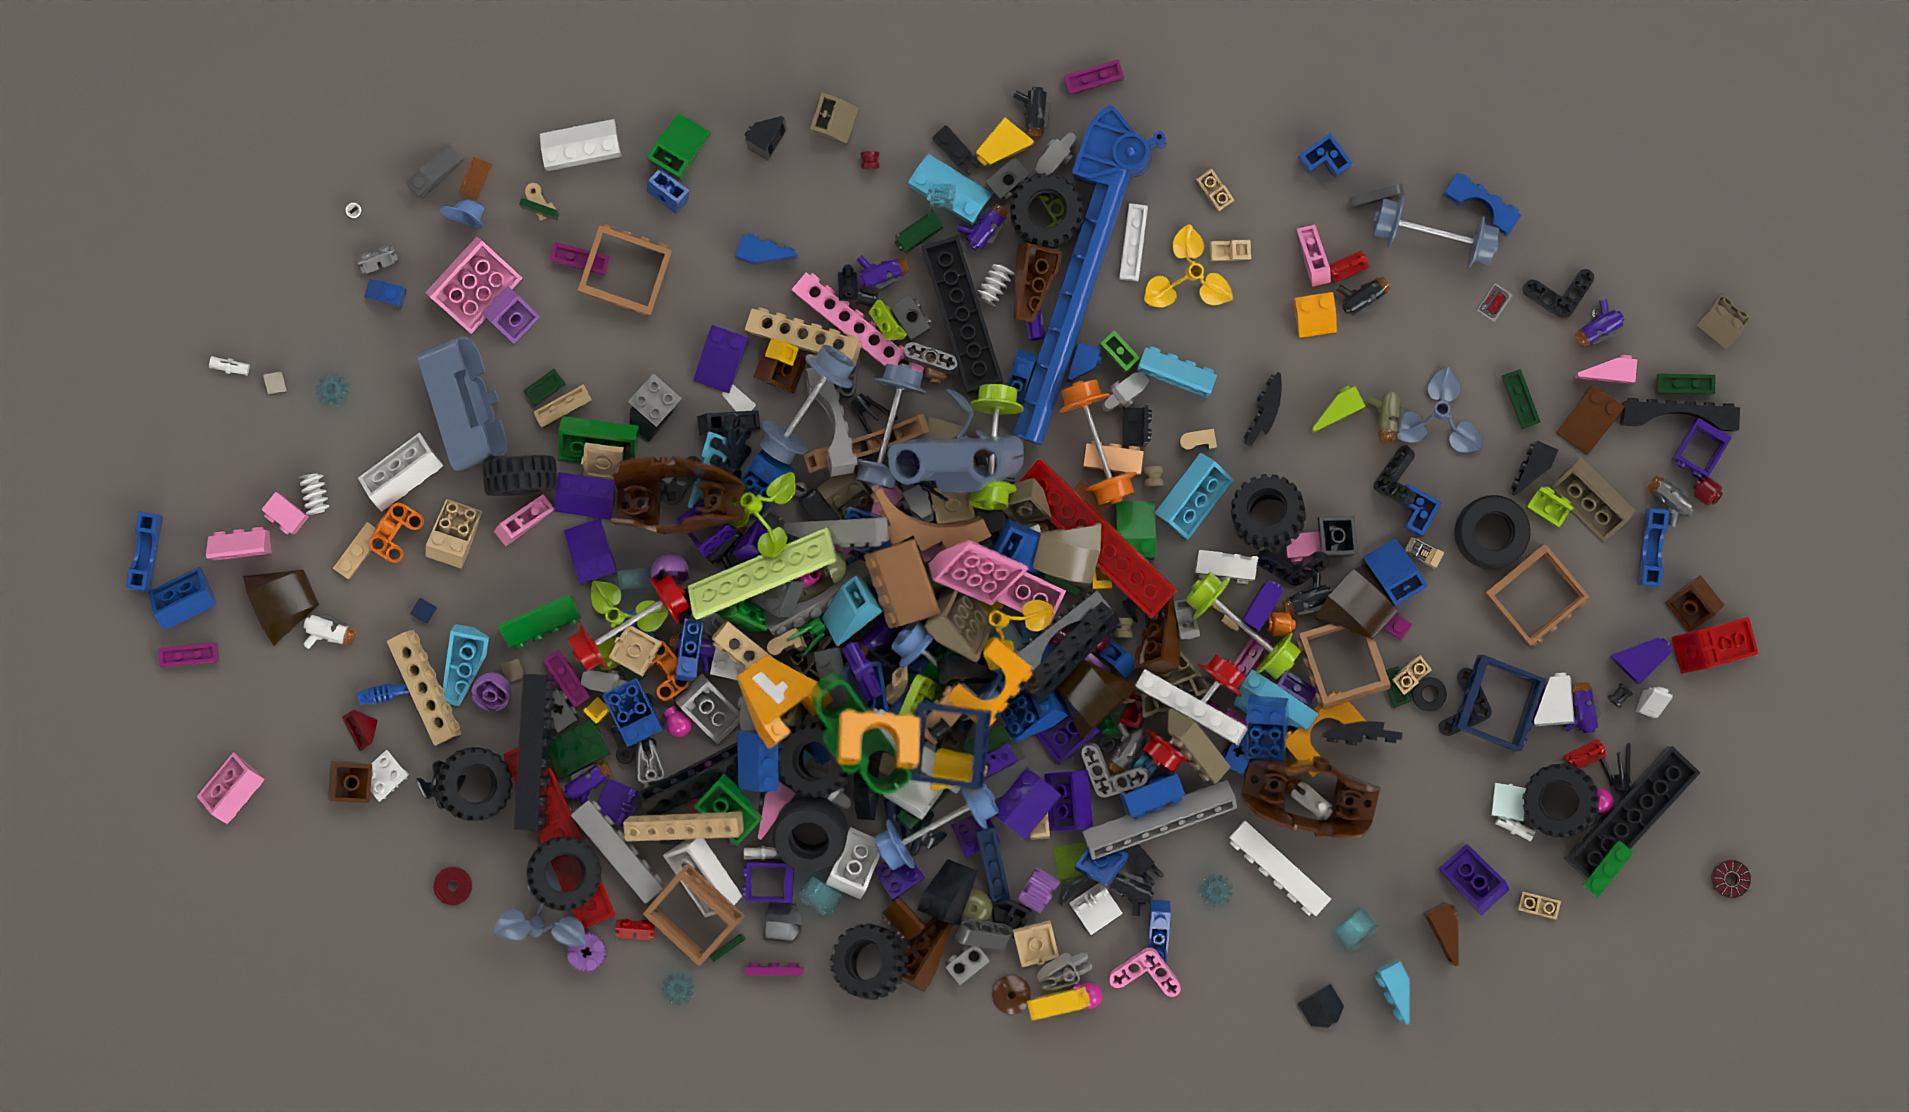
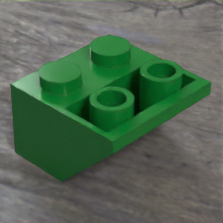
[719,598,768,633]

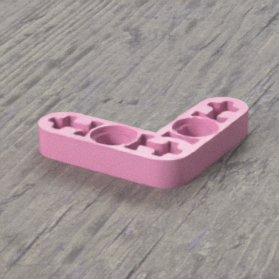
[1109,948,1181,997]

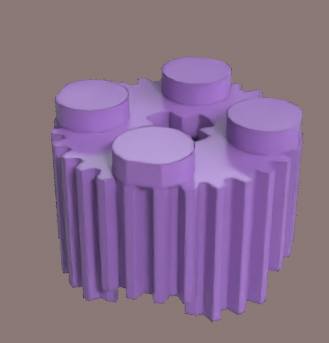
[1018,868,1060,913]
[567,932,608,972]

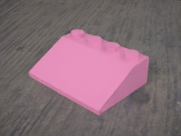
[425,236,522,334]
[929,540,1028,605]

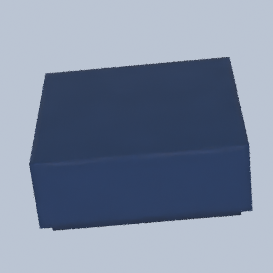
[410,598,437,624]

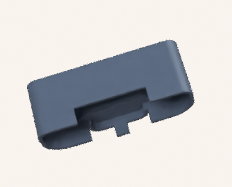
[418,337,508,471]
[888,436,1024,492]

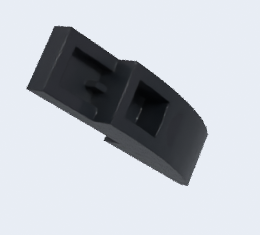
[1244,372,1282,447]
[1322,721,1403,746]
[853,750,882,821]

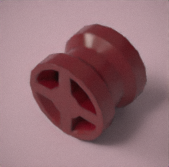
[860,151,880,170]

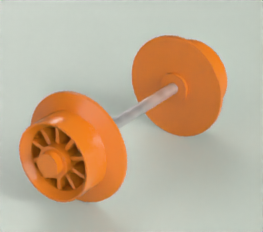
[1059,380,1136,505]

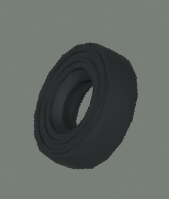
[1412,677,1447,711]

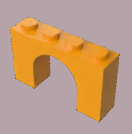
[947,638,1033,727]
[1286,691,1366,777]
[837,710,920,768]

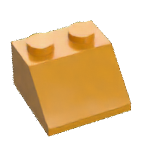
[1293,292,1337,338]

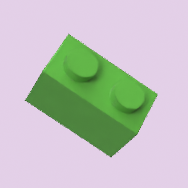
[1099,330,1140,373]

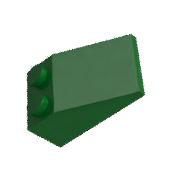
[1116,501,1156,559]
[694,774,762,846]

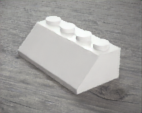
[540,119,622,171]
[358,432,443,512]
[663,838,742,917]

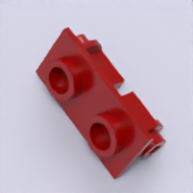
[1329,250,1369,283]
[1564,738,1607,769]
[615,918,655,941]

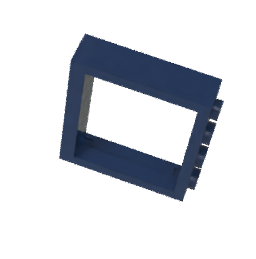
[1452,655,1546,751]
[909,702,992,790]

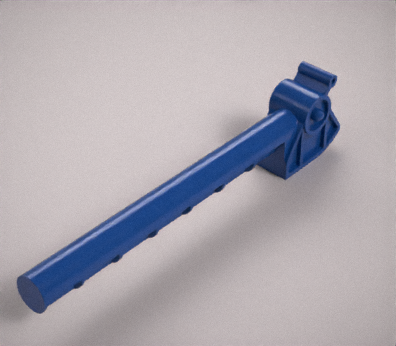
[1013,105,1167,445]

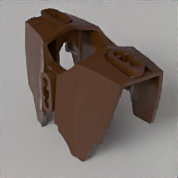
[611,456,745,535]
[1241,756,1381,838]

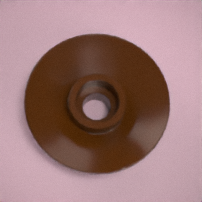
[992,975,1031,1014]

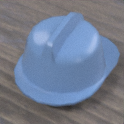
[439,200,484,229]

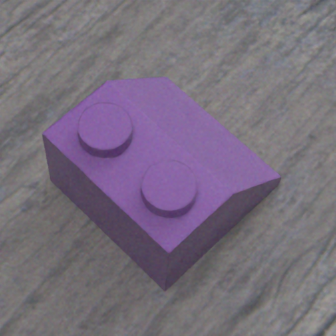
[482,286,540,344]

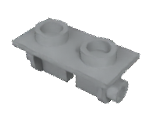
[357,245,398,274]

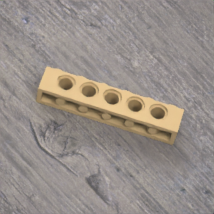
[745,307,862,365]
[711,620,805,709]
[387,630,461,746]
[623,812,744,841]

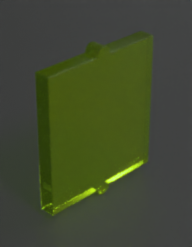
[1054,842,1087,879]

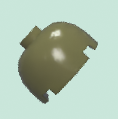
[820,549,847,586]
[960,888,993,922]

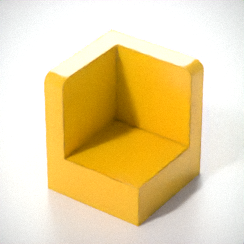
[765,338,799,366]
[1092,566,1112,590]
[583,697,610,724]

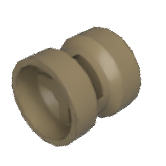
[1144,466,1164,487]
[1114,618,1133,638]

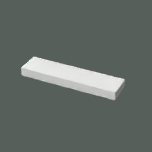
[1119,203,1148,282]

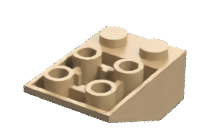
[425,499,482,569]

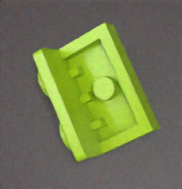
[868,300,907,340]
[1526,486,1574,528]

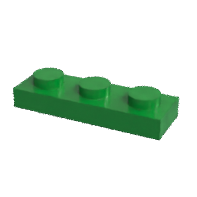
[1582,840,1634,898]

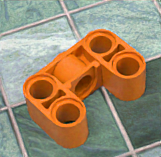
[368,503,424,563]
[647,641,690,702]

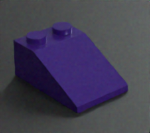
[693,325,749,394]
[564,518,618,585]
[1035,708,1101,765]
[1439,844,1509,916]

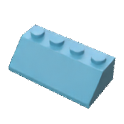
[908,154,993,226]
[1137,346,1217,398]
[1154,453,1234,540]

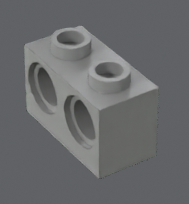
[945,945,990,985]

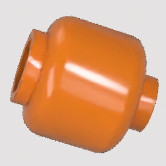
[1266,612,1296,637]

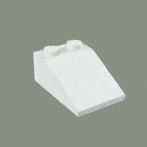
[826,827,880,900]

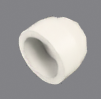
[346,203,361,218]

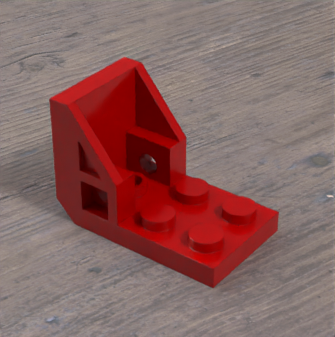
[1671,617,1759,674]

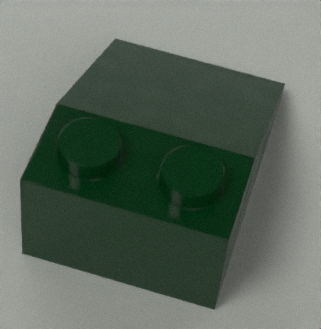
[549,719,611,780]

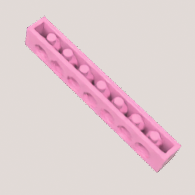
[792,272,925,373]

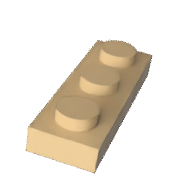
[534,384,592,427]
[333,522,379,580]

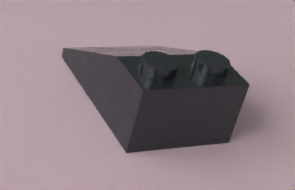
[917,859,978,926]

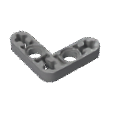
[1081,743,1149,798]

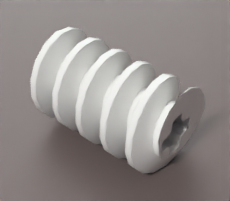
[976,264,1015,307]
[299,474,330,515]

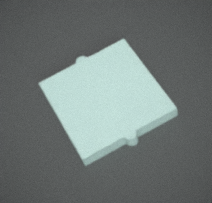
[1491,783,1526,821]

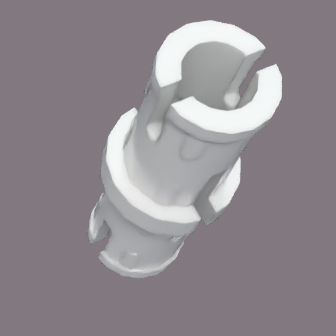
[209,356,250,376]
[1495,817,1535,841]
[744,846,781,861]

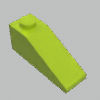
[1311,385,1366,433]

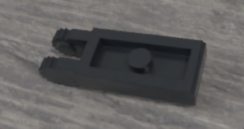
[932,125,980,176]
[1121,844,1164,886]

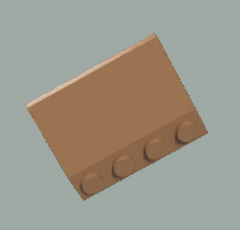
[864,540,940,629]

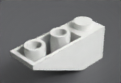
[1635,687,1673,718]

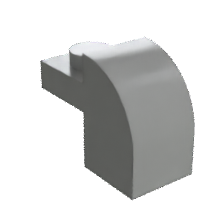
[1174,599,1200,640]

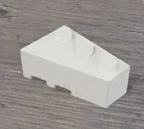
[1195,550,1258,584]

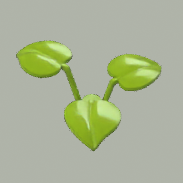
[729,472,796,559]
[591,580,668,670]

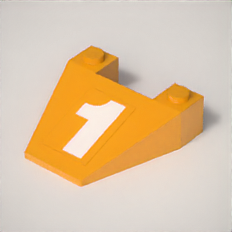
[737,655,834,749]

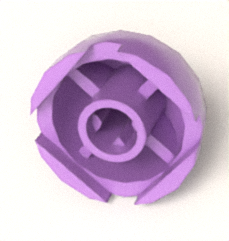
[651,551,690,585]
[471,672,511,711]

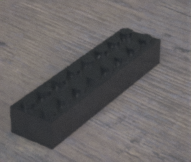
[922,235,1003,395]
[514,674,556,831]
[1564,746,1701,879]

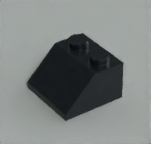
[1318,516,1358,558]

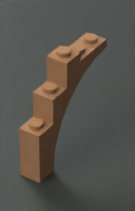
[803,414,930,473]
[871,484,991,552]

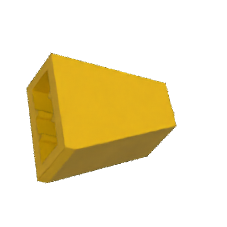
[976,118,1034,167]
[930,748,987,791]
[1027,987,1090,1020]

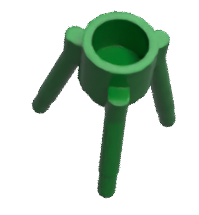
[786,617,826,656]

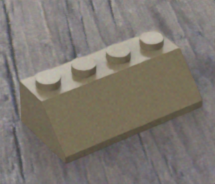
[1550,457,1636,542]
[1168,708,1231,784]

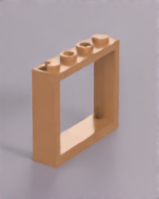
[577,224,672,317]
[1483,544,1590,646]
[1297,623,1390,709]
[643,863,745,966]

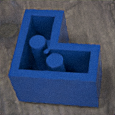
[1298,133,1353,178]
[1402,484,1442,537]

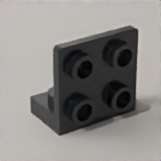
[1123,405,1152,447]

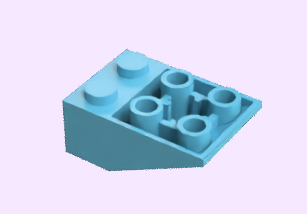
[822,575,882,646]
[1375,959,1409,1025]

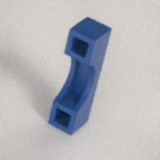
[1443,173,1522,236]
[1638,508,1669,588]
[126,512,163,592]

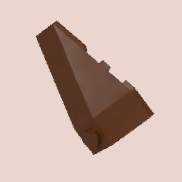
[1014,243,1062,323]
[1134,596,1180,674]
[901,917,953,992]

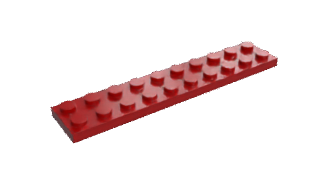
[1019,458,1178,618]
[503,747,616,929]

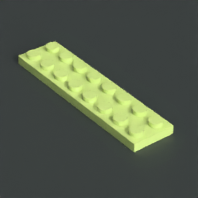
[688,528,836,620]

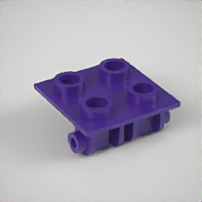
[598,778,640,827]
[951,815,1000,858]
[874,862,925,900]

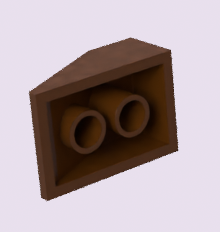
[1556,384,1624,455]
[882,896,926,941]
[1423,902,1459,967]

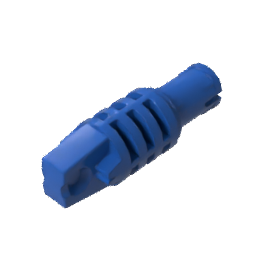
[357,683,410,704]

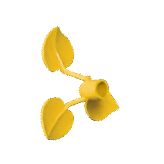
[1144,224,1233,308]
[977,599,1054,671]

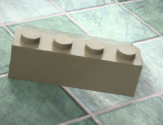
[925,586,993,662]

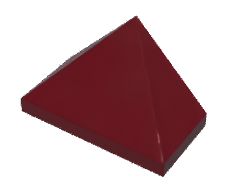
[1120,694,1145,729]
[342,709,378,751]

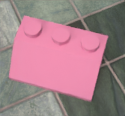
[206,527,272,560]
[998,572,1066,626]
[196,752,265,824]

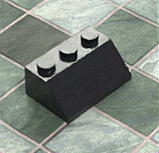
[744,116,787,161]

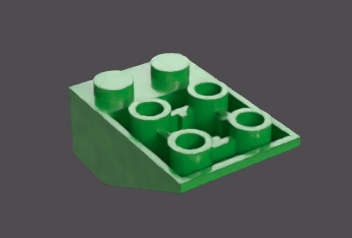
[647,113,711,181]

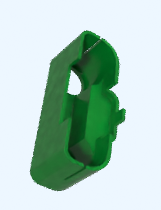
[812,672,911,794]

